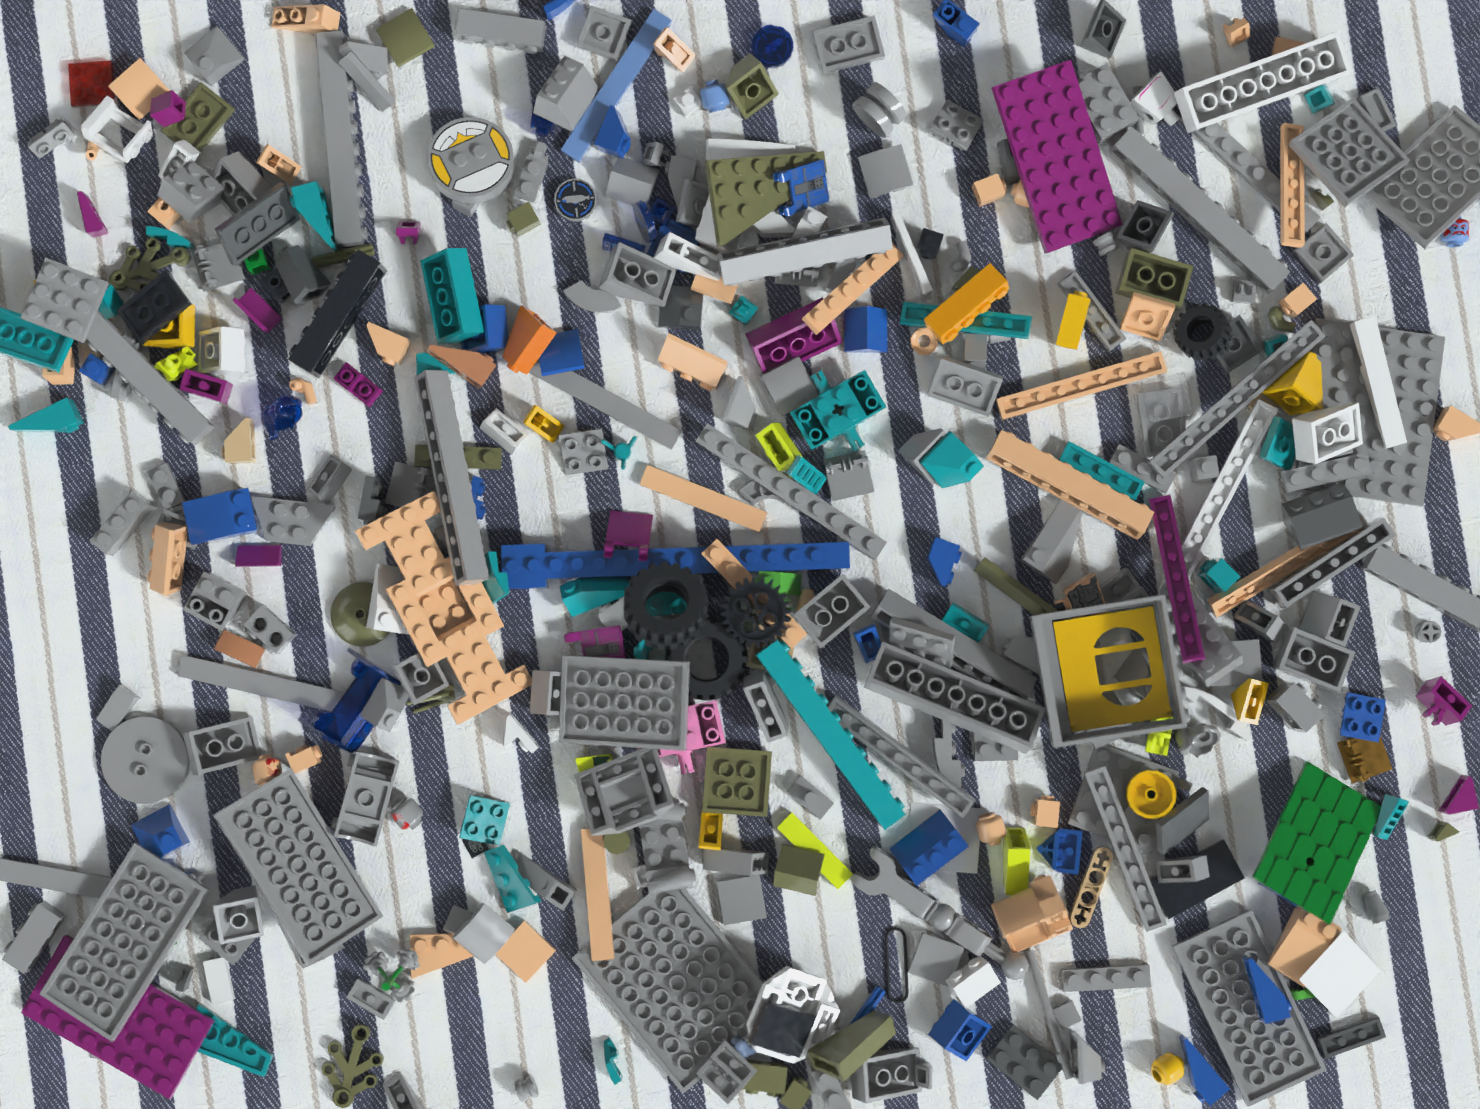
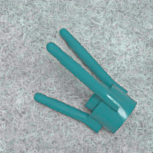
[601,436,637,470]

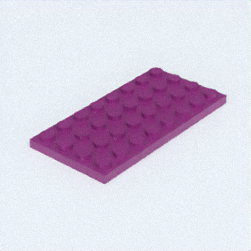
[991,60,1123,254]
[21,935,215,1099]

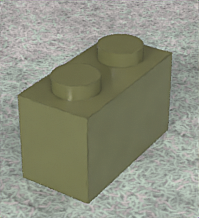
[743,1059,788,1097]

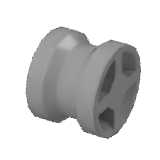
[1093,232,1119,257]
[1414,621,1442,643]
[514,1075,539,1102]

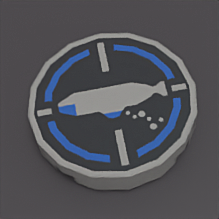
[554,178,597,222]

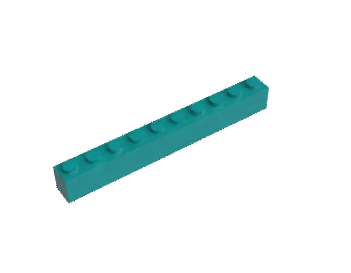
[754,639,906,830]

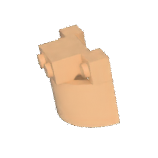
[991,875,1073,953]

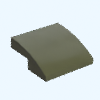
[375,8,435,68]

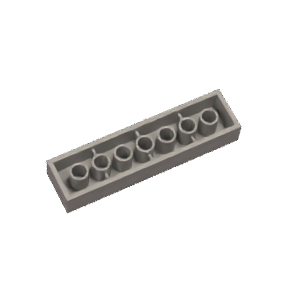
[864,642,1046,754]

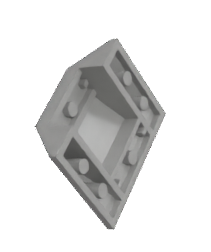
[574,748,674,836]

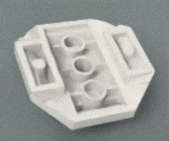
[746,966,840,1063]

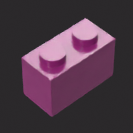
[179,369,233,405]

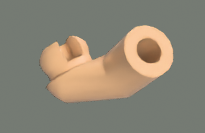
[86,133,102,160]
[289,378,317,405]

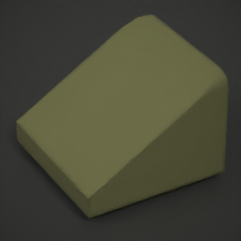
[1428,821,1460,842]

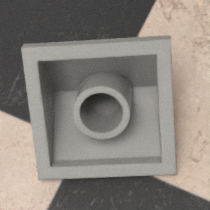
[605,158,660,210]

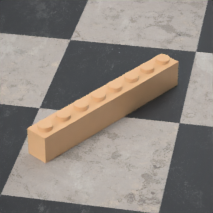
[985,430,1154,540]

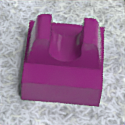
[396,221,421,244]

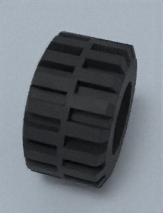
[1173,303,1232,362]

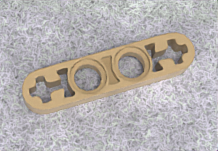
[1069,846,1113,928]

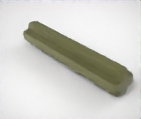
[311,244,374,268]

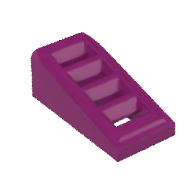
[77,191,108,238]

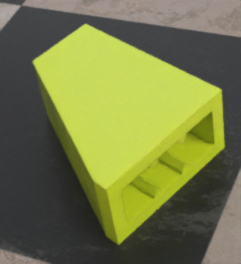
[1003,828,1031,896]

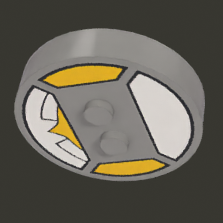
[427,117,514,204]

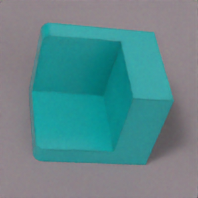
[98,284,124,319]

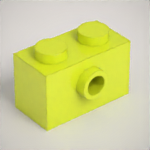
[755,423,802,471]

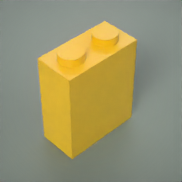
[1055,290,1091,351]

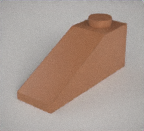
[425,345,496,389]

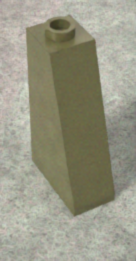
[807,1010,896,1081]

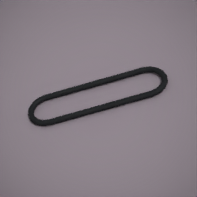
[885,927,909,1004]

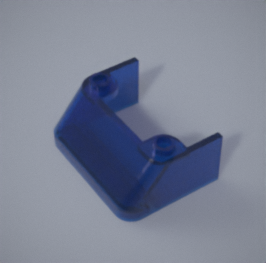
[298,647,401,753]

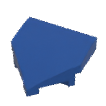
[1036,828,1083,874]

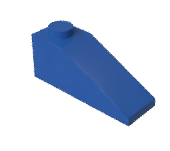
[1242,955,1292,1024]
[1179,1034,1230,1106]

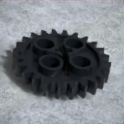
[720,576,792,648]

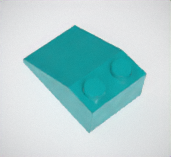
[290,181,340,251]

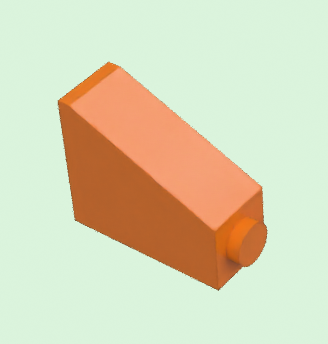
[502,305,556,375]

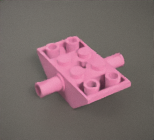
[637,700,726,775]

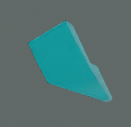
[604,1037,623,1085]

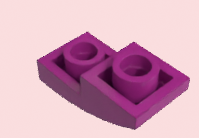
[333,362,383,408]

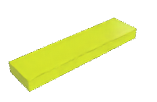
[777,812,853,889]

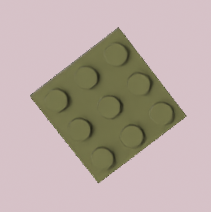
[702,747,772,817]

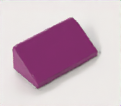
[235,545,282,567]

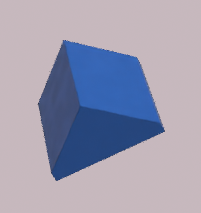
[844,306,887,353]

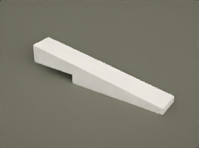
[1349,316,1407,449]

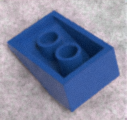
[182,488,257,545]

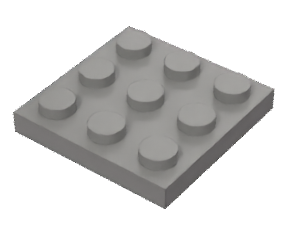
[21,257,109,343]

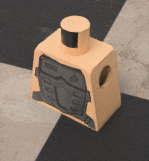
[1054,572,1106,619]

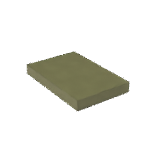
[161,82,235,154]

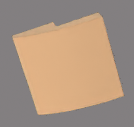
[108,58,170,120]

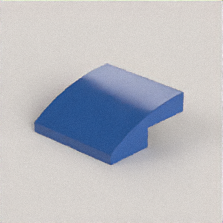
[539,329,585,376]

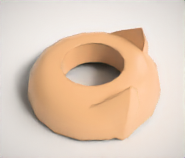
[910,327,938,355]

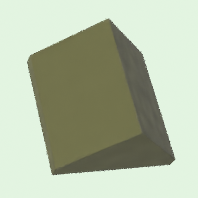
[773,844,825,896]

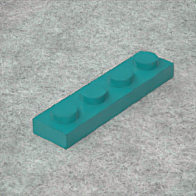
[1058,441,1145,501]

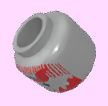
[391,797,423,830]

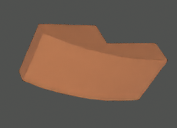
[214,630,265,668]

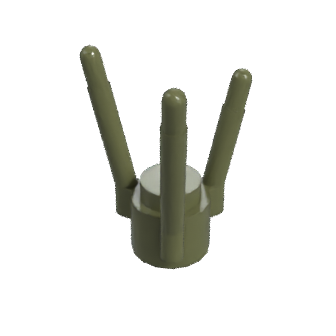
[406,683,456,713]

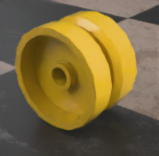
[1125,770,1176,819]

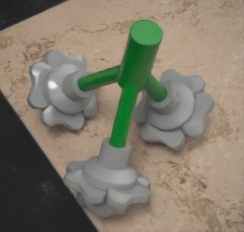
[363,948,420,1003]

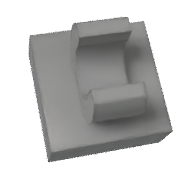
[641,142,669,167]
[1232,279,1257,304]

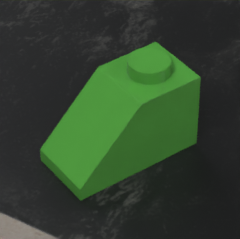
[758,571,802,596]

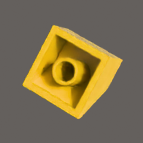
[143,304,195,349]

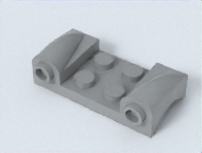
[330,750,399,847]
[639,799,696,894]

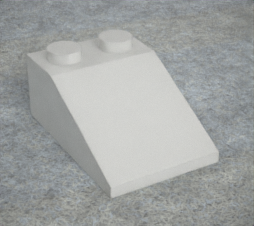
[1292,402,1363,464]
[366,564,409,635]

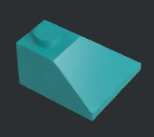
[920,431,984,488]

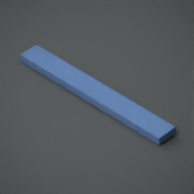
[561,9,672,163]

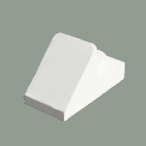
[504,714,540,753]

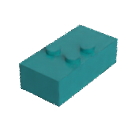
[420,248,484,344]

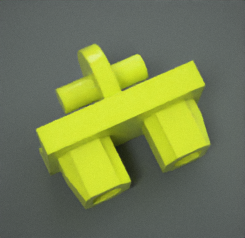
[154,346,197,382]
[1144,717,1173,756]

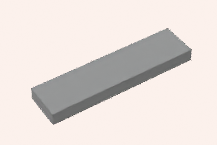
[1057,270,1127,352]

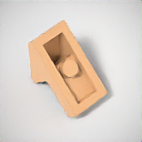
[653,27,696,72]

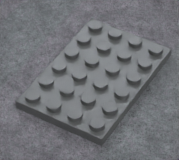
[1363,105,1480,249]
[559,655,690,751]

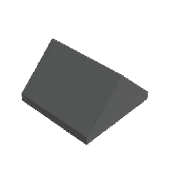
[1080,0,1126,59]

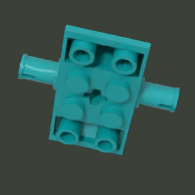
[790,370,886,452]

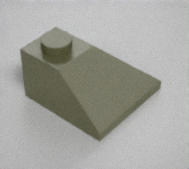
[725,53,779,120]

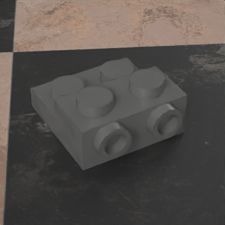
[358,476,388,525]

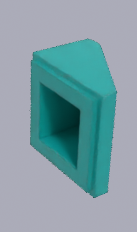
[1304,84,1335,114]

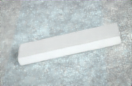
[890,212,933,296]

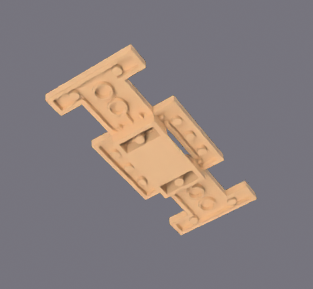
[355,491,532,725]

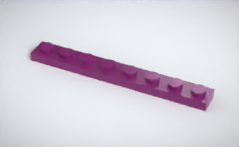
[1149,495,1205,663]

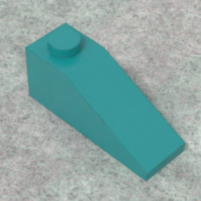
[8,397,84,433]
[560,576,629,617]

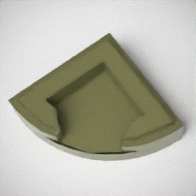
[1310,189,1334,211]

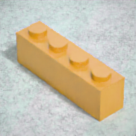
[924,263,1009,344]

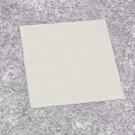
[909,803,982,874]
[1299,931,1381,1018]

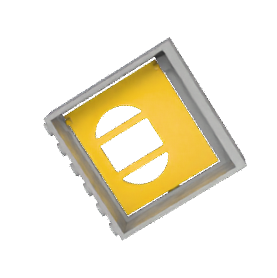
[1030,595,1190,748]

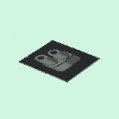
[462,839,489,859]

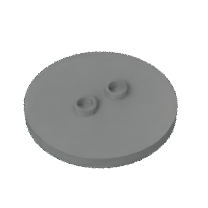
[101,716,189,804]

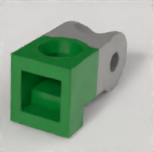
[244,247,271,275]

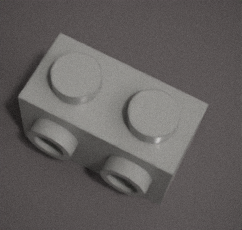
[530,670,561,716]

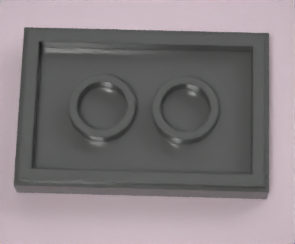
[1156,787,1209,855]

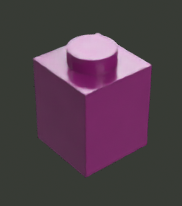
[150,90,186,127]

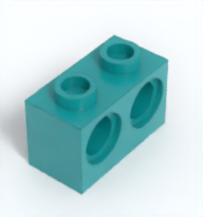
[1197,558,1241,593]

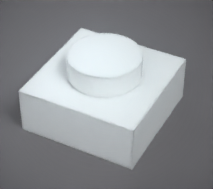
[673,87,703,117]

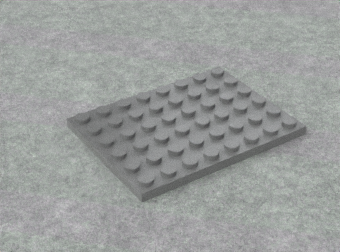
[1296,318,1445,507]
[572,888,763,1094]

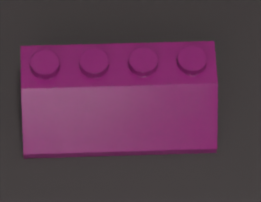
[745,297,843,374]

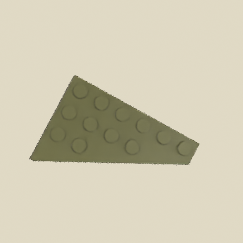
[705,151,827,247]

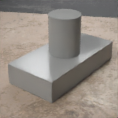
[787,775,834,820]

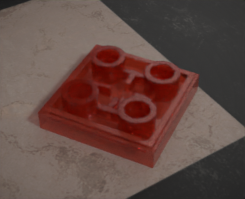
[68,60,116,108]

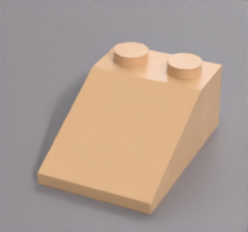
[1267,907,1342,987]

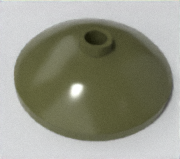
[330,582,390,647]

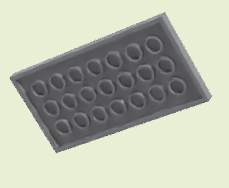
[213,769,384,966]
[40,843,209,1042]
[1171,909,1327,1107]

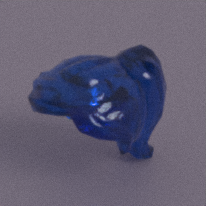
[261,395,303,441]

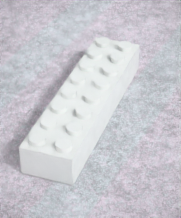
[1174,32,1352,133]

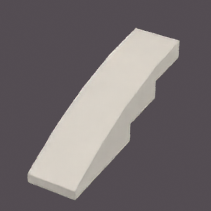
[705,138,795,161]

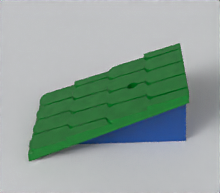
[1252,761,1381,925]

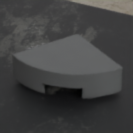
[175,966,194,992]

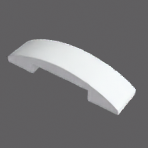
[1185,687,1250,741]

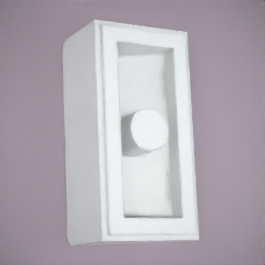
[480,408,529,455]

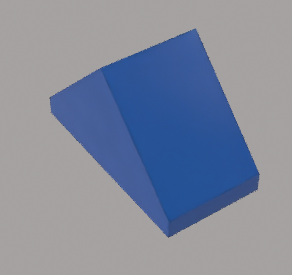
[852,624,881,663]

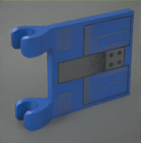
[773,159,829,216]

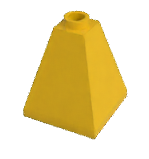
[1262,351,1323,416]

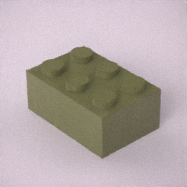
[1115,248,1194,311]

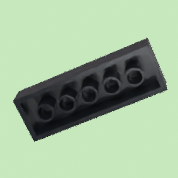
[288,249,387,379]

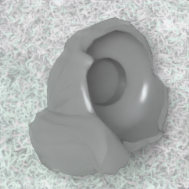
[1175,723,1221,758]

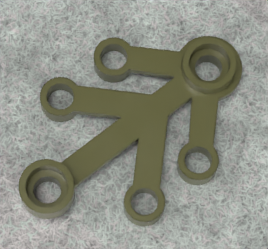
[109,237,191,292]
[322,1024,384,1108]

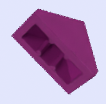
[1438,775,1479,815]

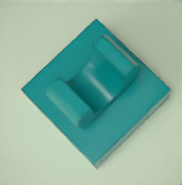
[729,295,759,326]

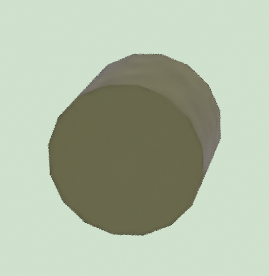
[604,831,631,854]

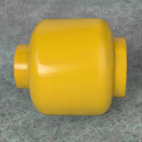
[1151,1052,1184,1086]

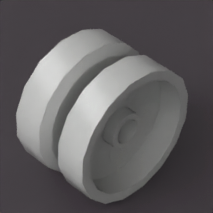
[852,82,907,138]

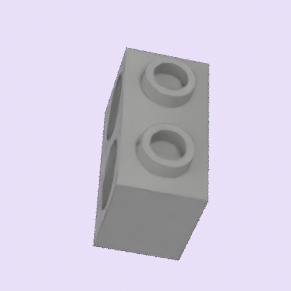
[244,605,298,654]

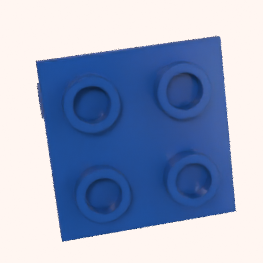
[1339,692,1386,742]

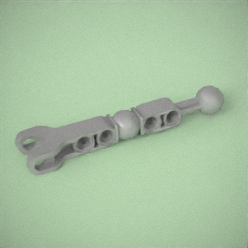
[850,846,1029,980]

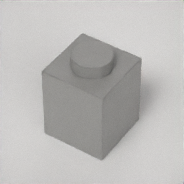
[1189,455,1219,482]

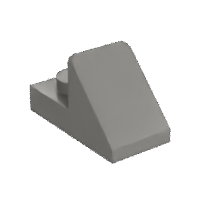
[964,332,987,370]

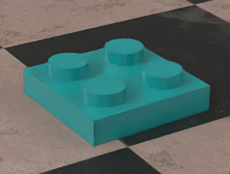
[1259,416,1296,471]

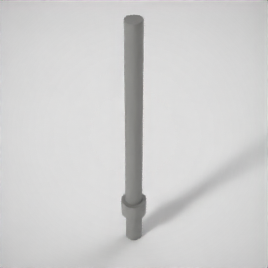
[1025,949,1074,1080]

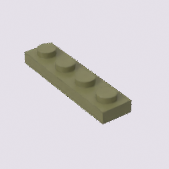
[414,445,502,470]

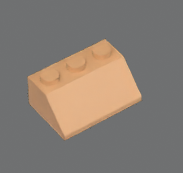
[658,333,728,391]
[148,522,188,596]

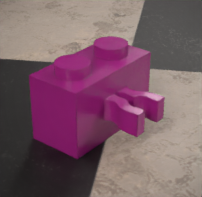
[1415,676,1472,726]

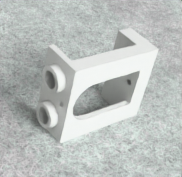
[81,96,153,163]

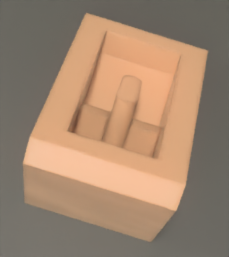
[256,144,302,185]

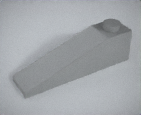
[1020,499,1083,585]

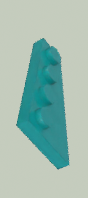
[197,1003,273,1077]

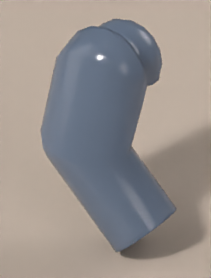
[731,1036,757,1058]

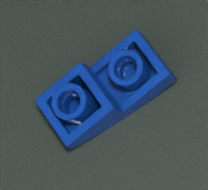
[543,0,575,21]
[471,476,486,521]

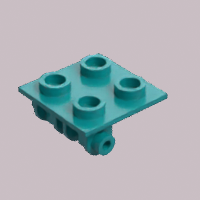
[459,795,510,846]

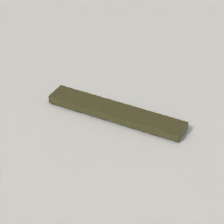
[974,557,1070,630]

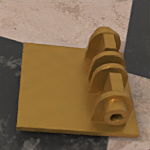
[1337,736,1392,784]

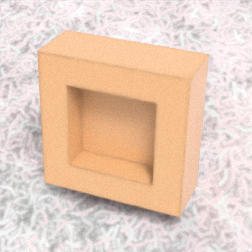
[1223,18,1250,48]

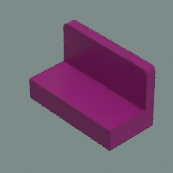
[232,288,283,334]

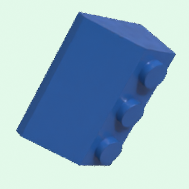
[889,809,969,886]

